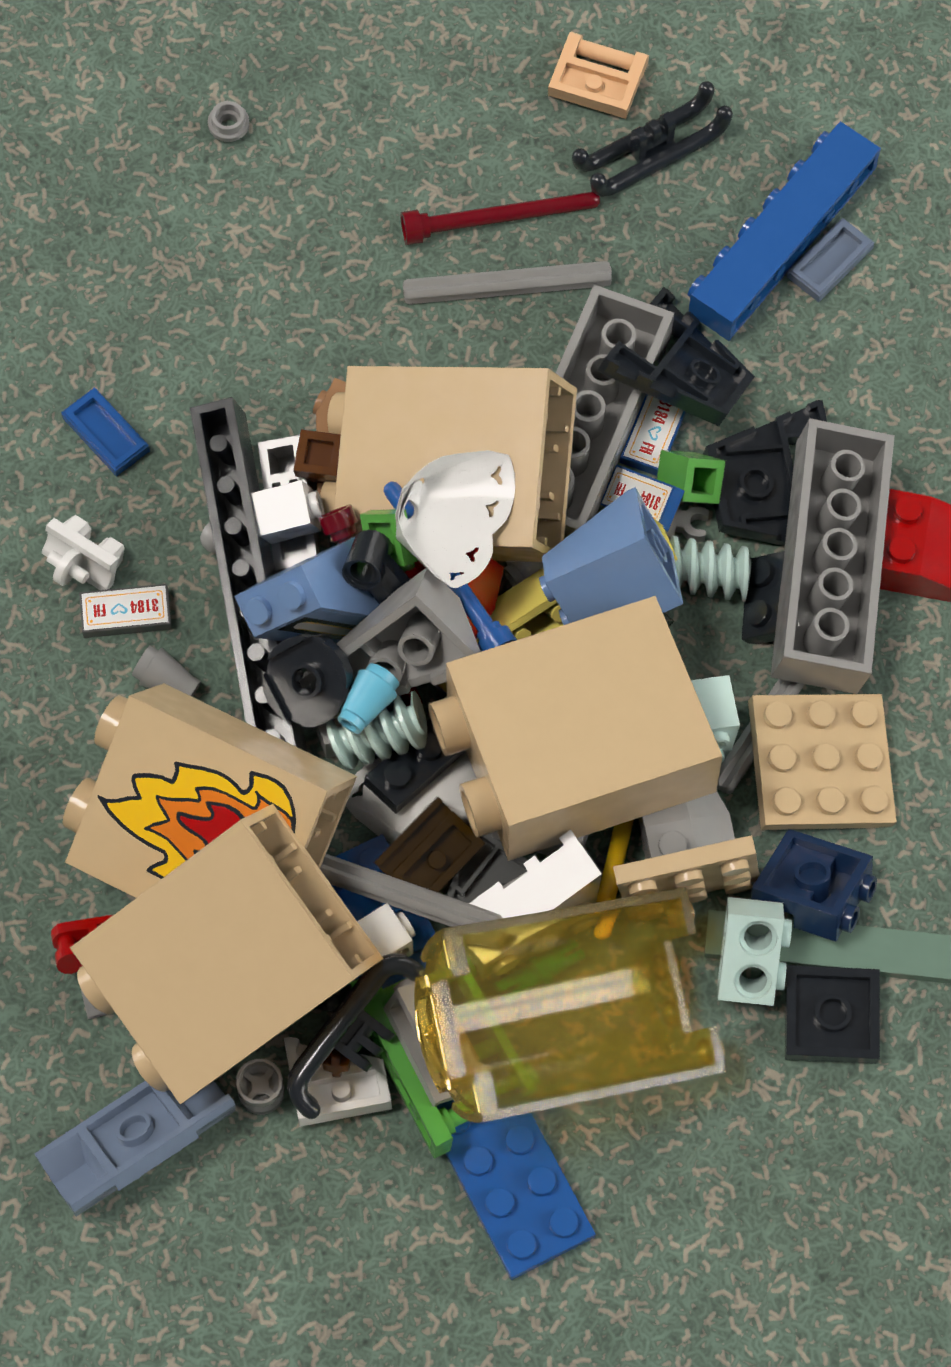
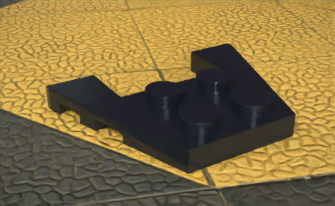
[597,287,755,427]
[703,400,827,546]

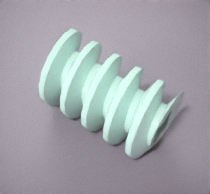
[669,535,751,602]
[326,691,427,770]

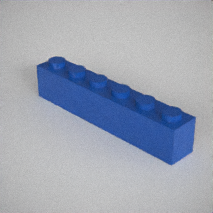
[688,121,881,341]

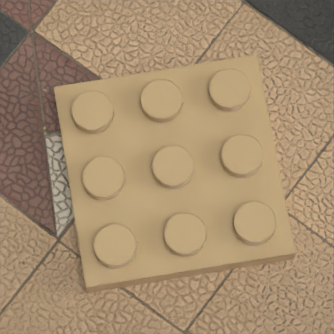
[748,694,897,830]
[613,835,759,914]

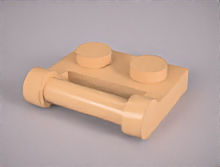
[548,32,649,119]

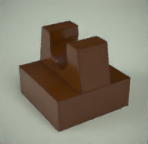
[293,429,341,484]

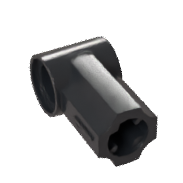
[342,530,410,604]

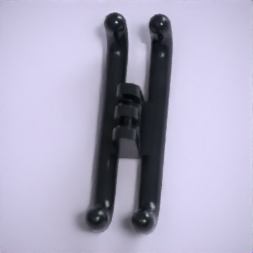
[572,81,733,197]
[287,953,425,1119]

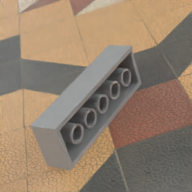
[556,285,674,539]
[770,418,895,694]

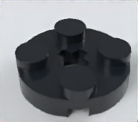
[262,634,354,727]

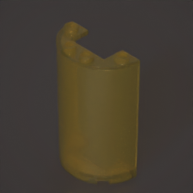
[414,887,727,1123]

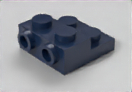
[751,829,877,942]

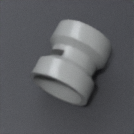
[236,1059,285,1115]

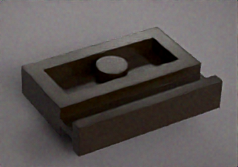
[372,797,485,892]

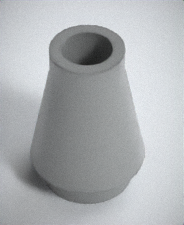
[132,645,201,697]

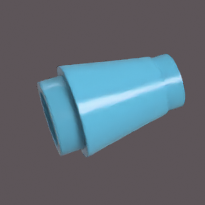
[337,663,399,734]

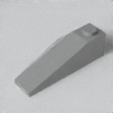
[299,568,481,696]
[637,791,735,859]

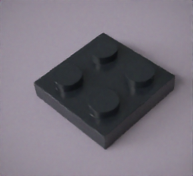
[785,965,880,1064]

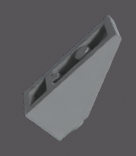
[258,435,319,571]

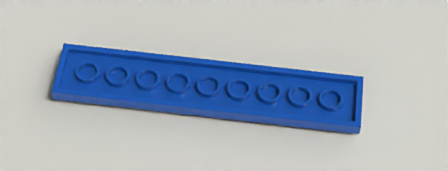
[331,834,596,1280]

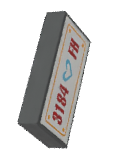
[79,584,172,638]

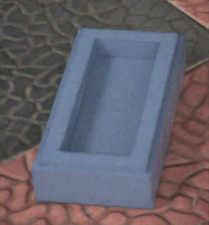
[787,218,874,303]

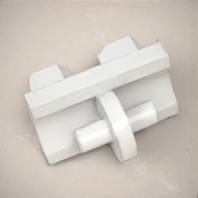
[42,515,125,590]

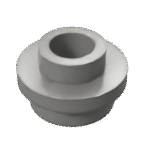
[208,101,249,142]

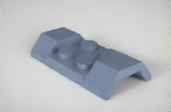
[35,1081,236,1217]

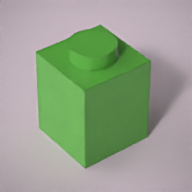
[657,450,725,504]

